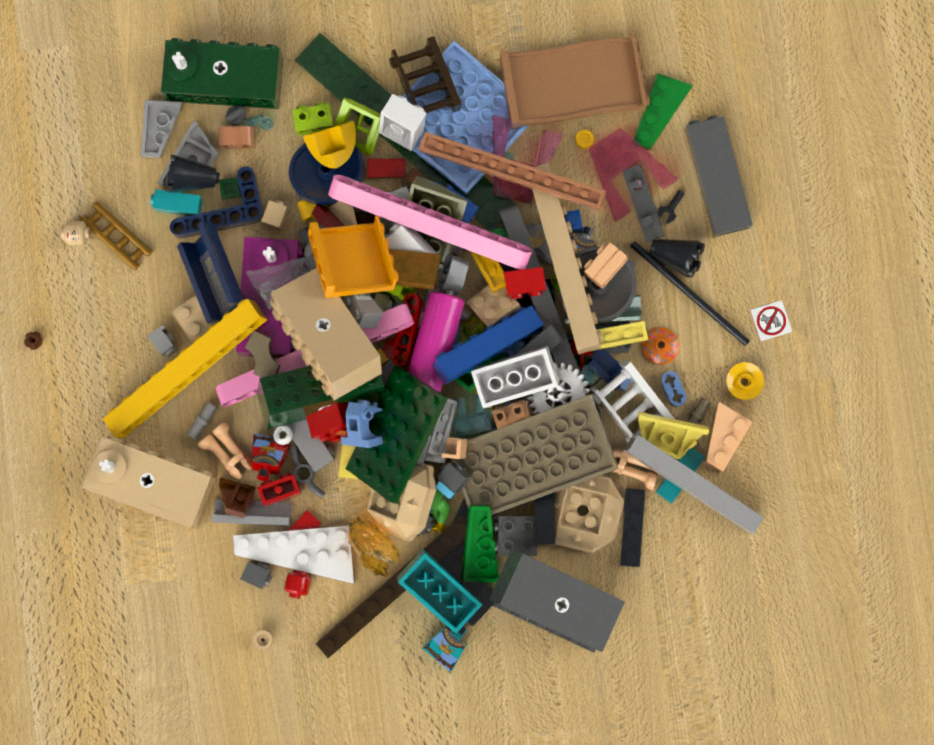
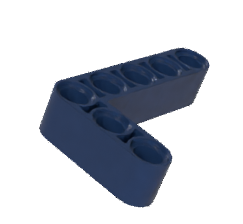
[170,166,264,239]

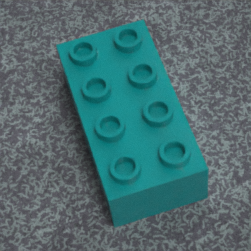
[396,549,482,633]

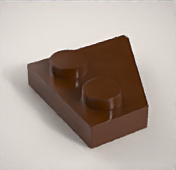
[219,477,256,518]

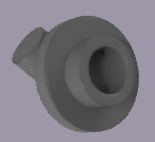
[225,106,245,125]

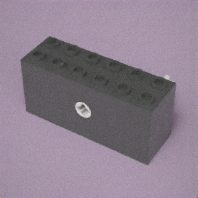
[489,549,625,653]

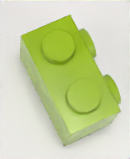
[292,102,334,136]

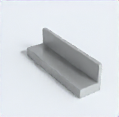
[211,499,292,526]

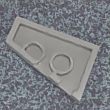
[141,100,183,158]

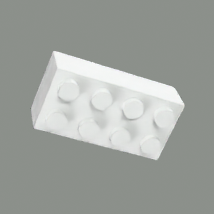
[471,345,560,408]

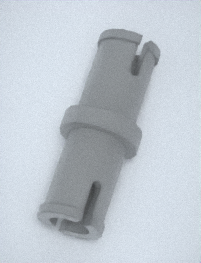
[186,401,218,440]

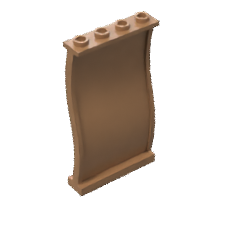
[499,35,649,129]

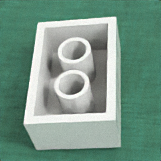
[379,94,427,151]

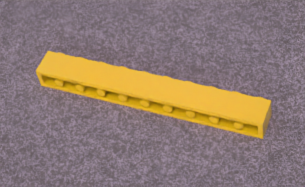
[103,299,268,439]

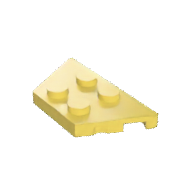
[637,412,709,459]

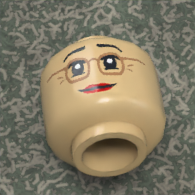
[61,221,91,245]

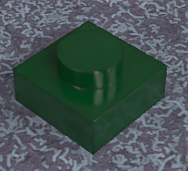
[219,177,241,200]

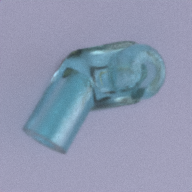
[245,114,273,131]

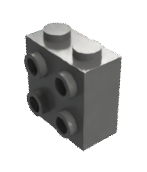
[494,516,537,556]

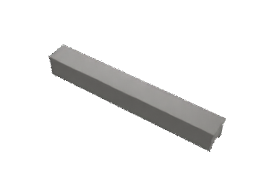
[623,434,764,535]

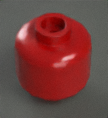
[284,569,311,599]

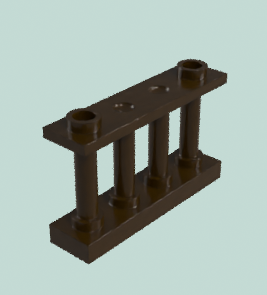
[389,36,462,113]

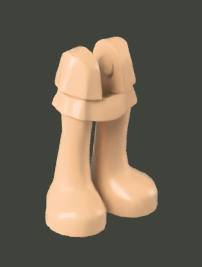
[198,422,252,479]
[611,448,657,490]

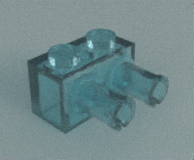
[452,393,497,439]

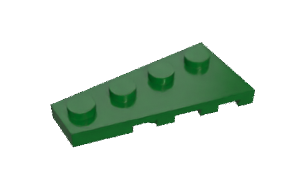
[632,73,693,150]
[461,504,499,582]

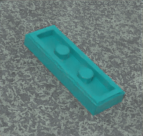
[656,448,705,504]

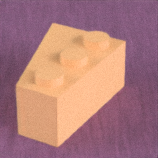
[704,402,752,473]

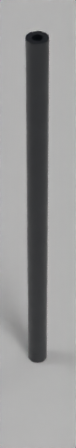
[630,241,750,346]

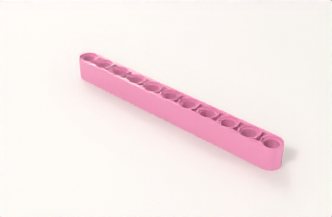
[328,175,532,270]
[215,304,414,407]

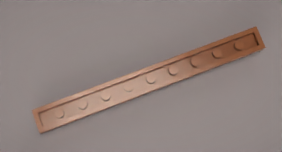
[418,132,606,211]

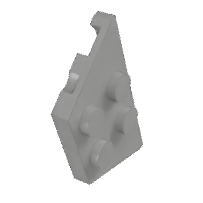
[158,120,219,186]

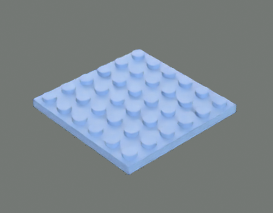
[403,41,529,195]

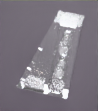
[246,257,314,310]

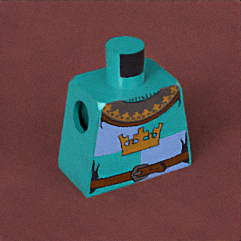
[422,626,468,672]

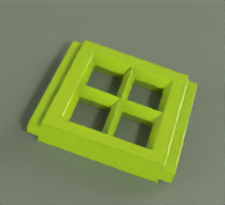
[334,98,381,155]

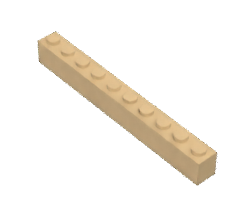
[532,163,603,354]

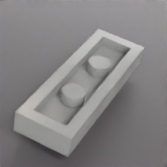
[427,398,458,458]

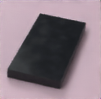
[439,552,494,626]

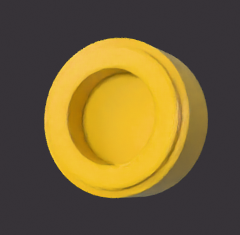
[575,129,594,149]

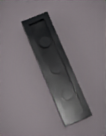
[620,488,645,567]

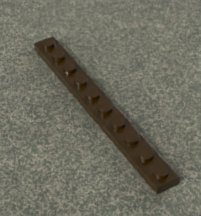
[316,516,467,658]

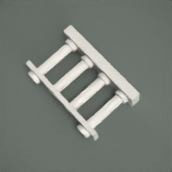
[590,359,674,443]

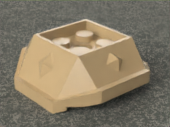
[367,463,436,542]
[554,475,624,553]

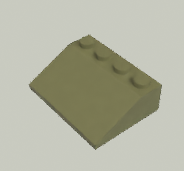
[407,176,468,268]

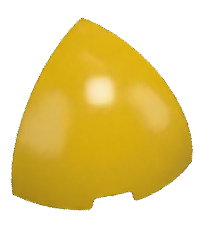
[303,121,356,168]

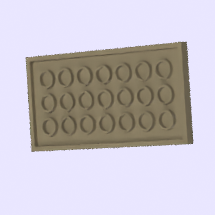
[451,394,619,515]

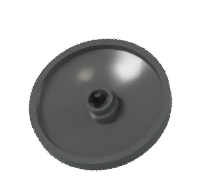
[559,247,636,323]

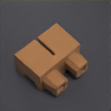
[492,400,534,429]

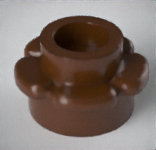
[24,331,43,350]

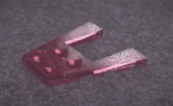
[491,115,563,204]
[589,128,679,223]

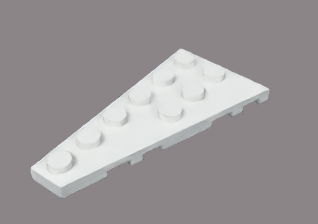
[233,526,354,584]

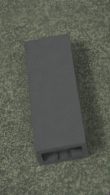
[685,115,753,238]

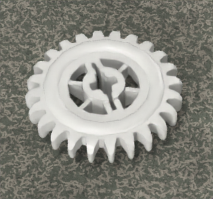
[527,363,590,415]

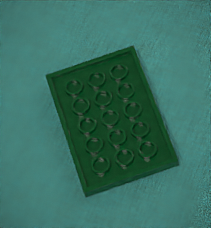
[345,365,448,504]

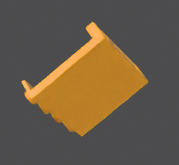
[308,215,399,298]

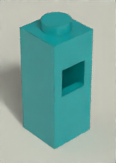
[150,189,203,216]

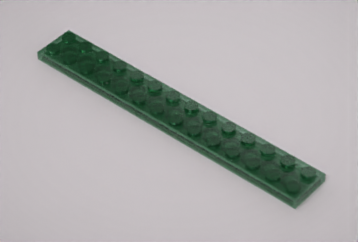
[295,33,516,231]

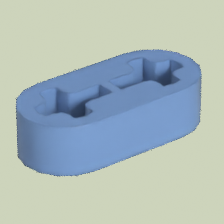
[661,371,686,407]

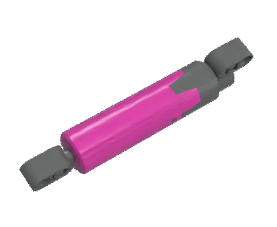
[408,254,469,466]

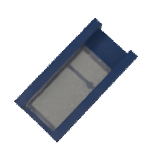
[177,220,245,324]

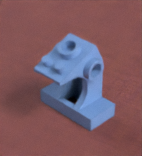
[341,400,383,448]

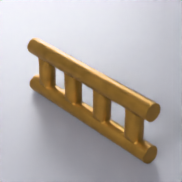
[79,201,153,271]

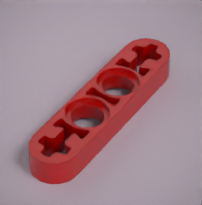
[392,293,423,367]

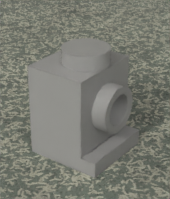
[147,325,177,357]

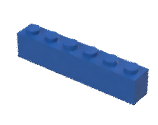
[433,305,544,385]

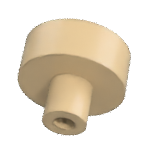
[253,630,273,650]

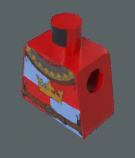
[252,434,290,481]

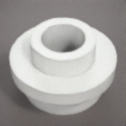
[273,426,293,445]

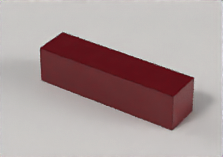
[312,204,345,228]

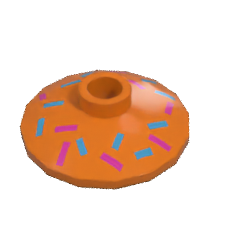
[641,327,680,365]

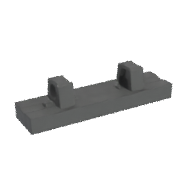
[622,164,665,243]

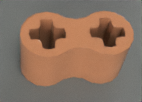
[218,126,254,149]

